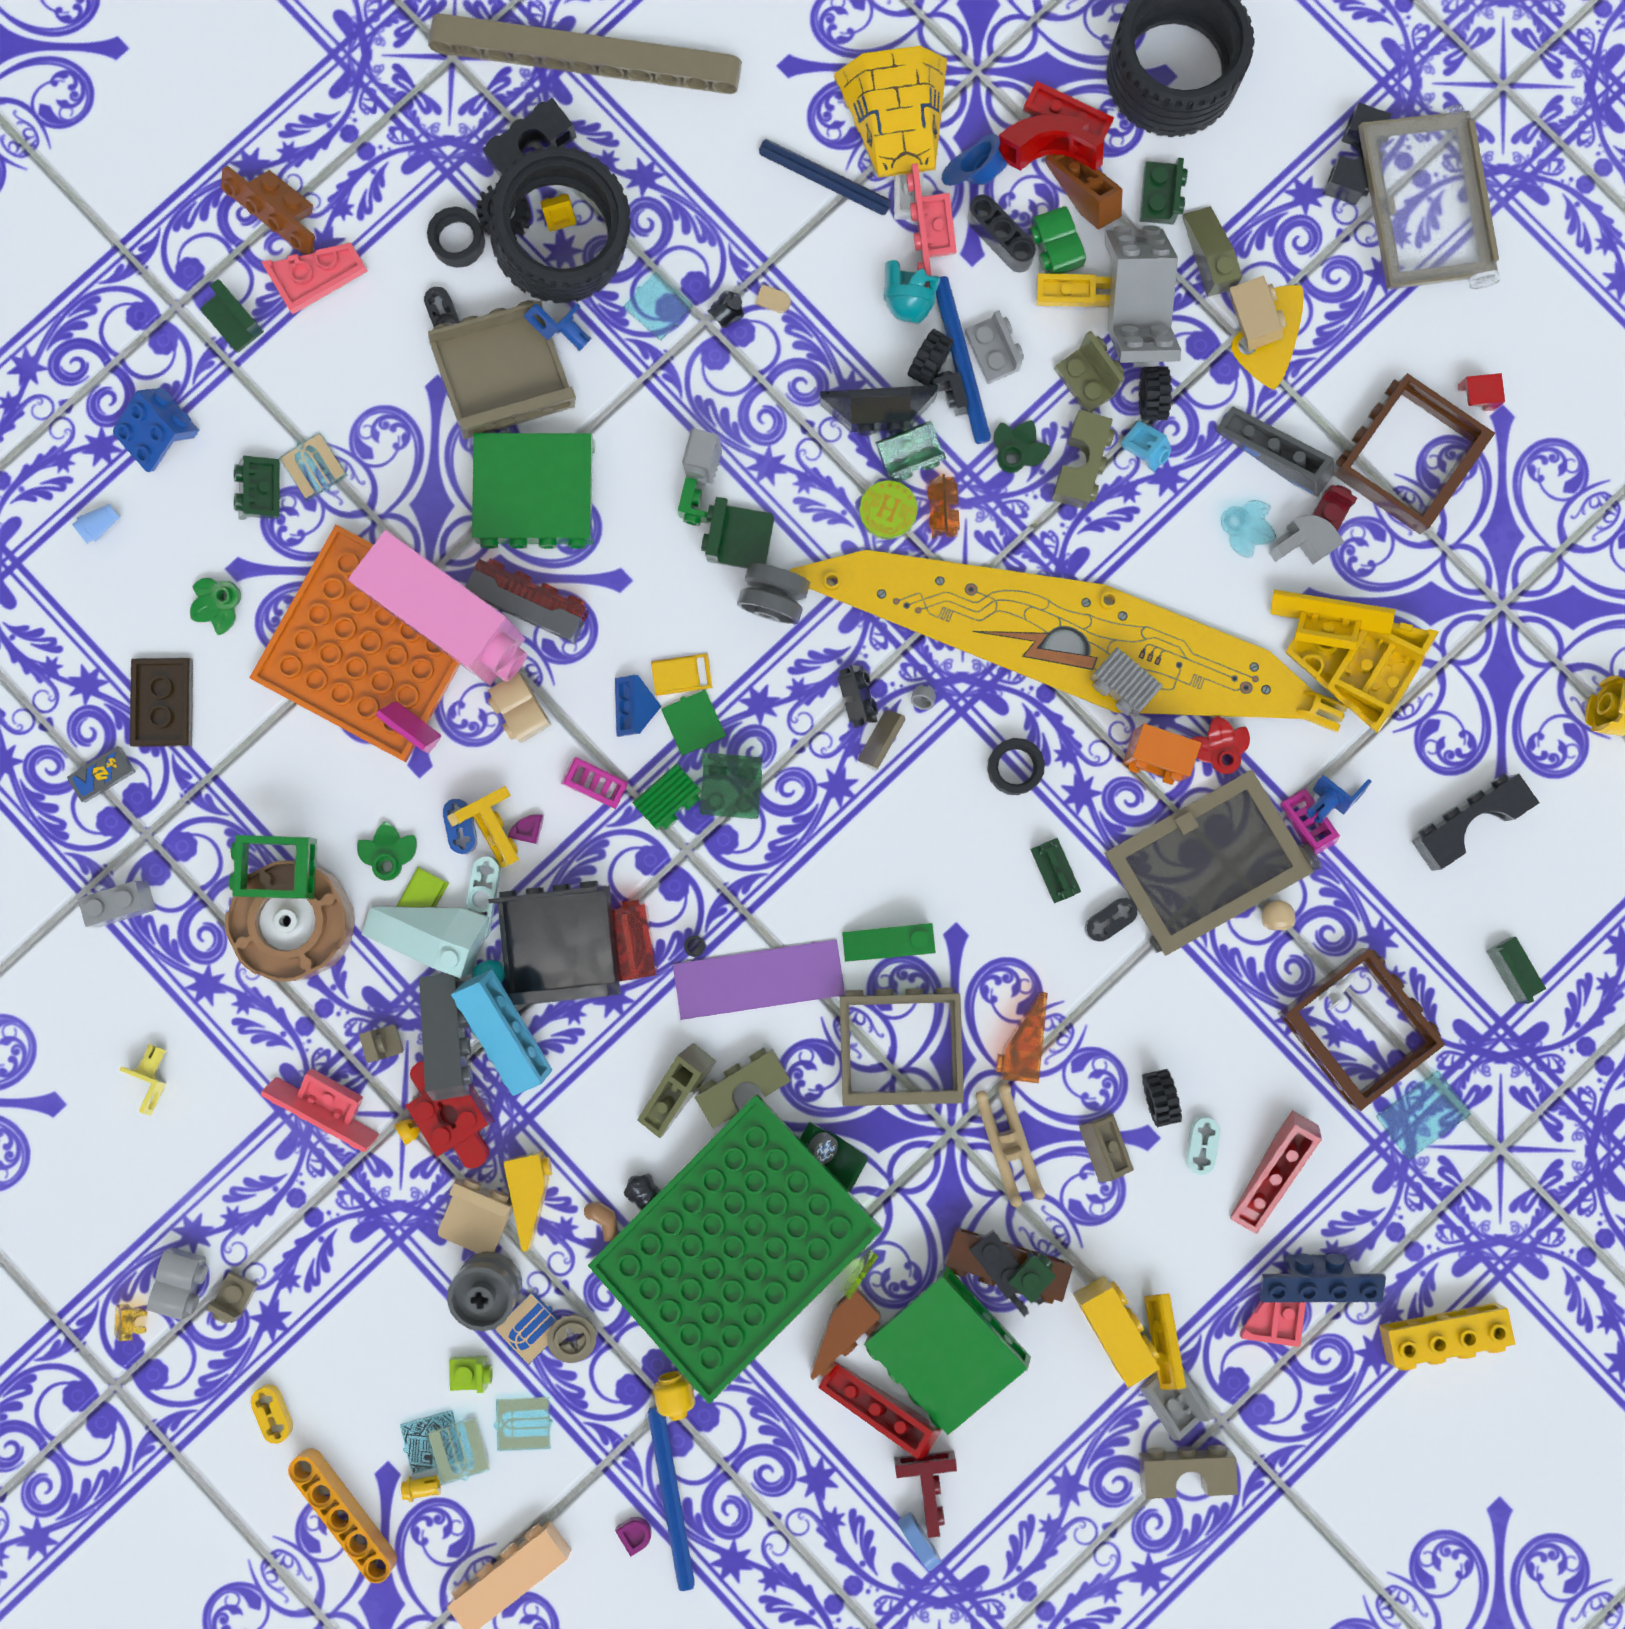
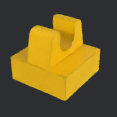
[540,194,577,232]

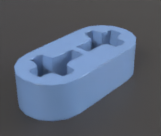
[897,1512,942,1571]

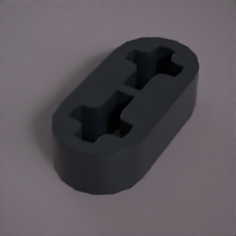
[1085,898,1138,942]

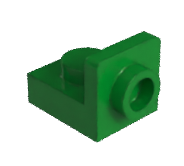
[678,477,708,526]

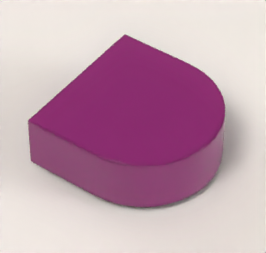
[615,1517,652,1557]

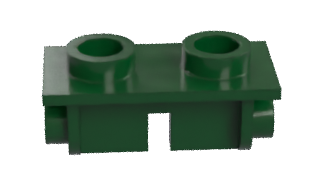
[1030,837,1081,904]

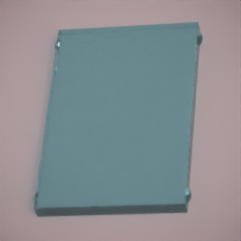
[1375,1071,1471,1160]

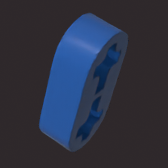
[443,799,478,855]

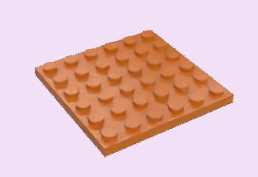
[249,524,460,762]

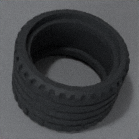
[1106,0,1255,137]
[490,146,631,304]

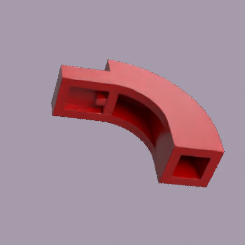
[998,114,1104,171]

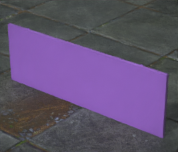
[673,939,845,1020]

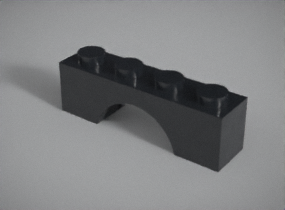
[1411,773,1540,871]

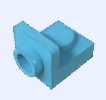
[1121,421,1171,472]

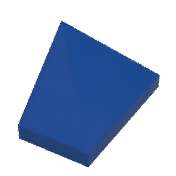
[615,675,662,737]

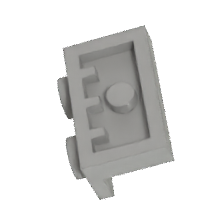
[965,310,1024,385]

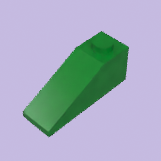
[842,923,936,962]

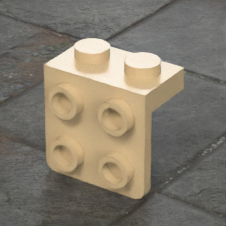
[438,1178,513,1253]

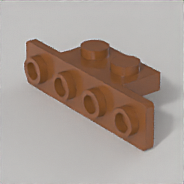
[221,166,315,255]

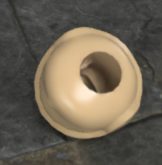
[1262,900,1295,930]

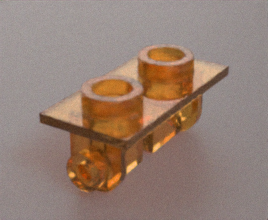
[927,474,960,539]

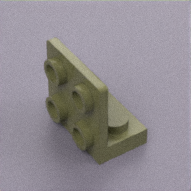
[1054,331,1125,413]

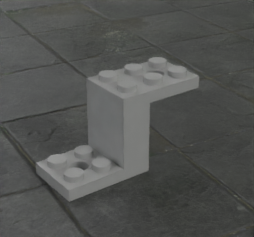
[1104,225,1181,363]

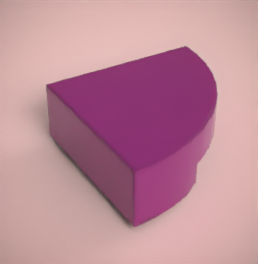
[507,814,544,845]

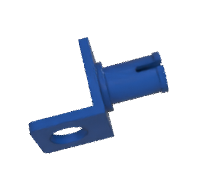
[524,303,592,351]
[1307,775,1372,823]

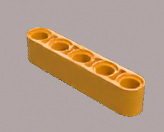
[288,1448,397,1583]

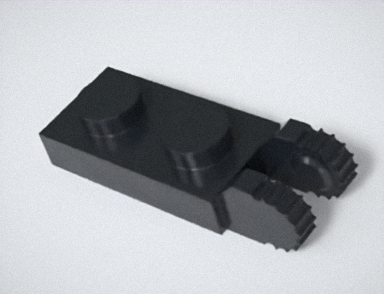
[969,1229,1044,1317]

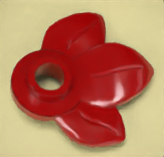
[1191,716,1250,774]

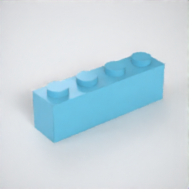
[451,969,553,1096]

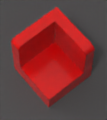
[1457,373,1505,411]

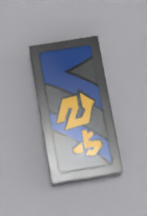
[67,746,136,803]

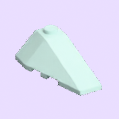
[361,906,490,978]

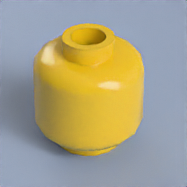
[653,1371,695,1421]

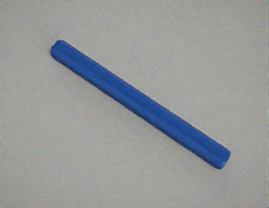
[936,276,991,444]
[647,1406,695,1591]

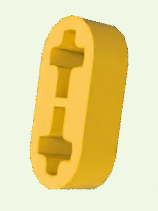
[250,1384,293,1444]

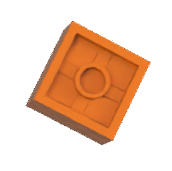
[1122,723,1201,785]

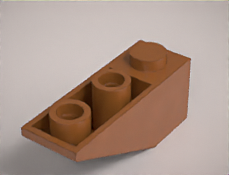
[810,1285,881,1380]

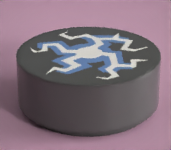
[808,1132,838,1164]

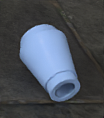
[72,504,120,544]

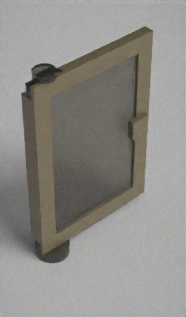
[1104,769,1321,956]

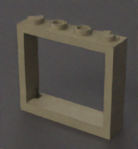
[840,987,964,1106]

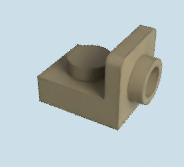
[359,1024,404,1063]
[206,1271,258,1323]

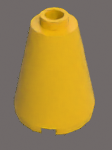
[1585,675,1625,736]

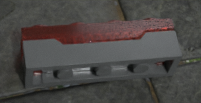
[465,558,590,644]

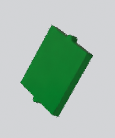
[661,690,726,756]

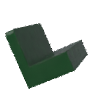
[200,278,264,353]
[1486,936,1546,1004]

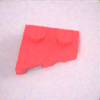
[1239,1301,1306,1347]

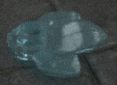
[1220,500,1277,558]

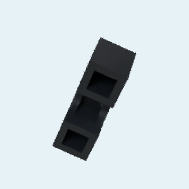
[482,98,577,177]
[1323,103,1392,205]

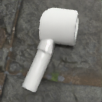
[1319,973,1357,1010]

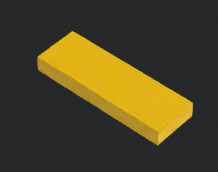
[1144,1293,1186,1390]

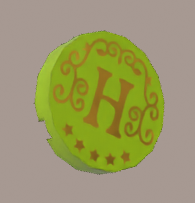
[859,480,918,540]

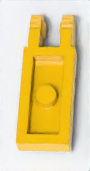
[1036,273,1111,307]

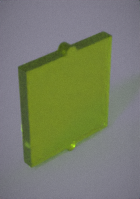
[840,1250,879,1299]

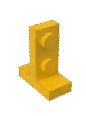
[446,786,519,868]

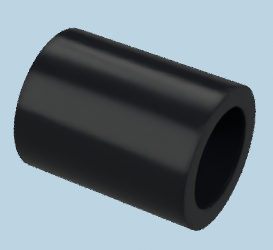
[684,936,707,957]

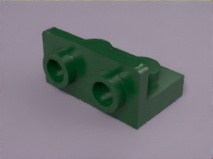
[1139,157,1188,225]
[233,456,280,520]

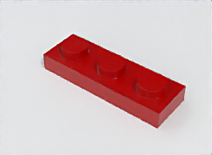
[1023,81,1115,140]

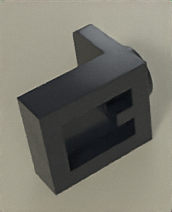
[931,371,969,416]

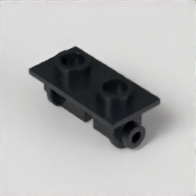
[837,665,878,728]

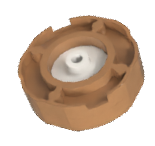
[225,861,355,982]

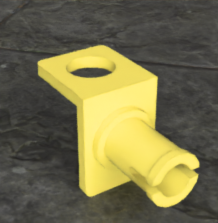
[119,1044,167,1116]

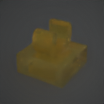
[114,1304,148,1341]

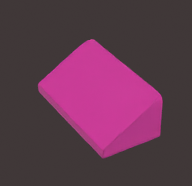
[376,702,442,753]

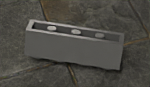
[419,973,473,1101]

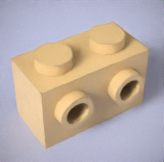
[1229,275,1286,351]

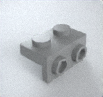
[1139,1369,1213,1441]

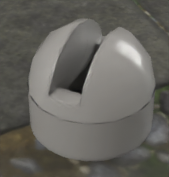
[911,684,936,710]

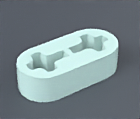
[1185,1117,1220,1175]

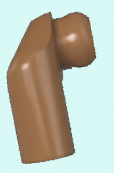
[584,1201,618,1242]

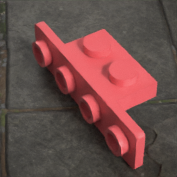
[906,163,957,288]
[261,1068,379,1152]

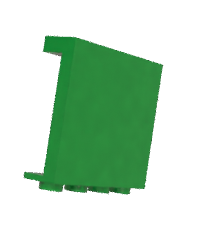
[472,433,595,549]
[864,1266,1031,1435]

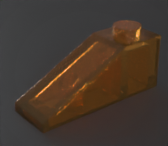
[995,991,1048,1083]

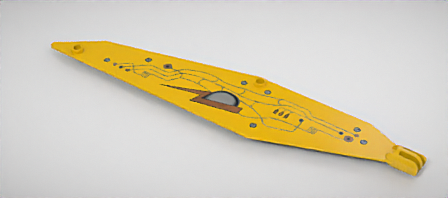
[789,550,1347,733]

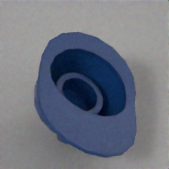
[941,134,1007,186]

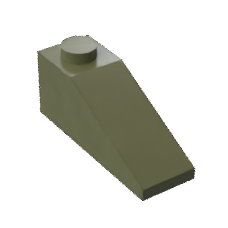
[1182,206,1243,297]
[637,1043,716,1138]

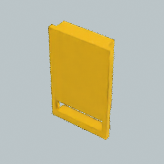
[651,653,713,696]

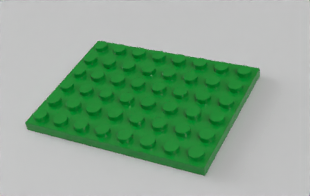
[587,1095,884,1404]

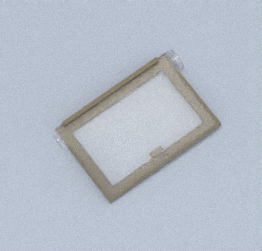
[1358,104,1501,290]

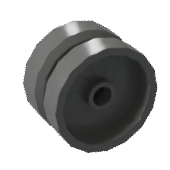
[737,563,810,625]
[447,1251,522,1332]

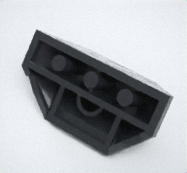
[820,384,938,436]

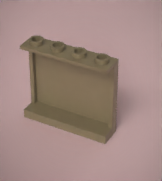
[428,300,576,440]

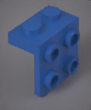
[113,388,199,472]

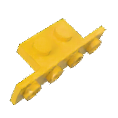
[1270,589,1396,650]

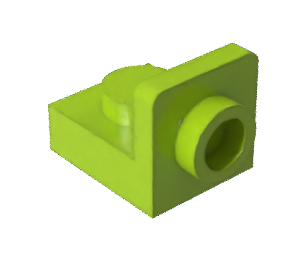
[449,1356,493,1393]

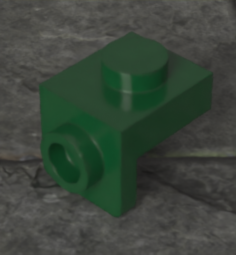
[1008,1251,1057,1304]

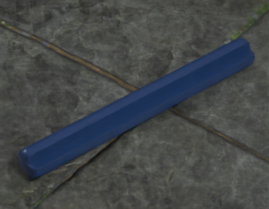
[759,139,891,215]

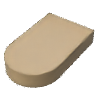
[755,284,791,313]

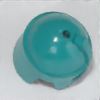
[883,260,940,324]

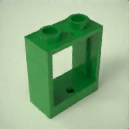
[229,835,317,899]

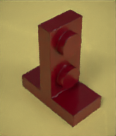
[894,1450,957,1538]

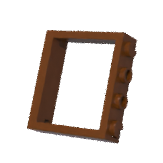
[1333,373,1495,535]
[1277,948,1446,1111]

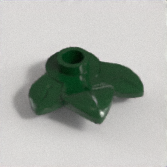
[993,420,1051,473]

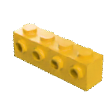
[1379,1302,1516,1371]

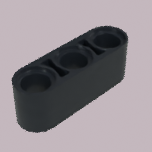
[968,194,1036,273]

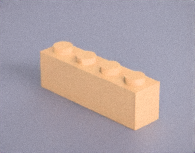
[447,1520,571,1629]

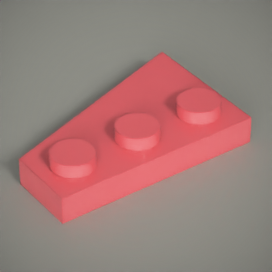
[261,243,368,314]

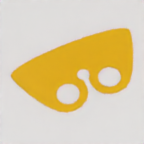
[1231,285,1304,390]

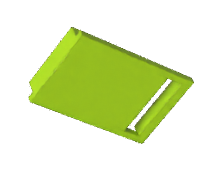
[396,867,449,908]

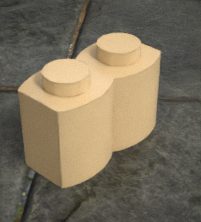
[488,672,551,743]

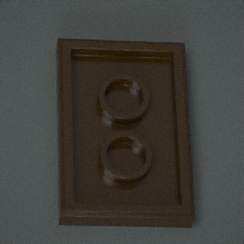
[130,658,193,747]

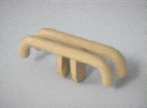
[976,1083,1045,1208]

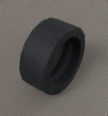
[427,206,486,268]
[987,738,1045,795]

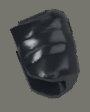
[707,290,744,329]
[624,1173,660,1211]

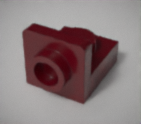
[1312,485,1358,532]

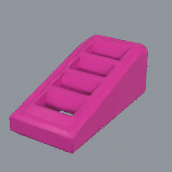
[560,757,628,809]
[1280,788,1340,857]

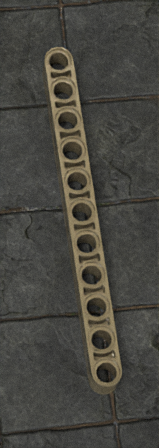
[428,14,742,94]

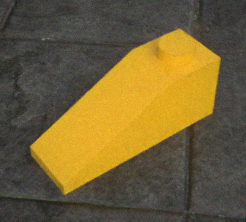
[503,1151,552,1252]

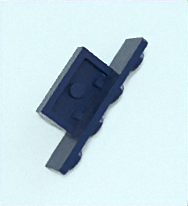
[1260,1253,1386,1302]

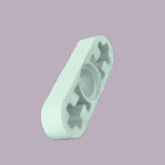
[465,857,501,941]

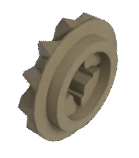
[548,1313,596,1363]

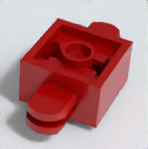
[405,1061,495,1169]

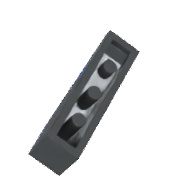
[1216,406,1335,497]

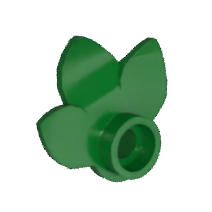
[190,578,241,635]
[357,821,417,881]

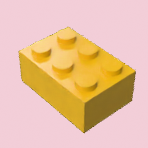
[1073,1276,1160,1388]

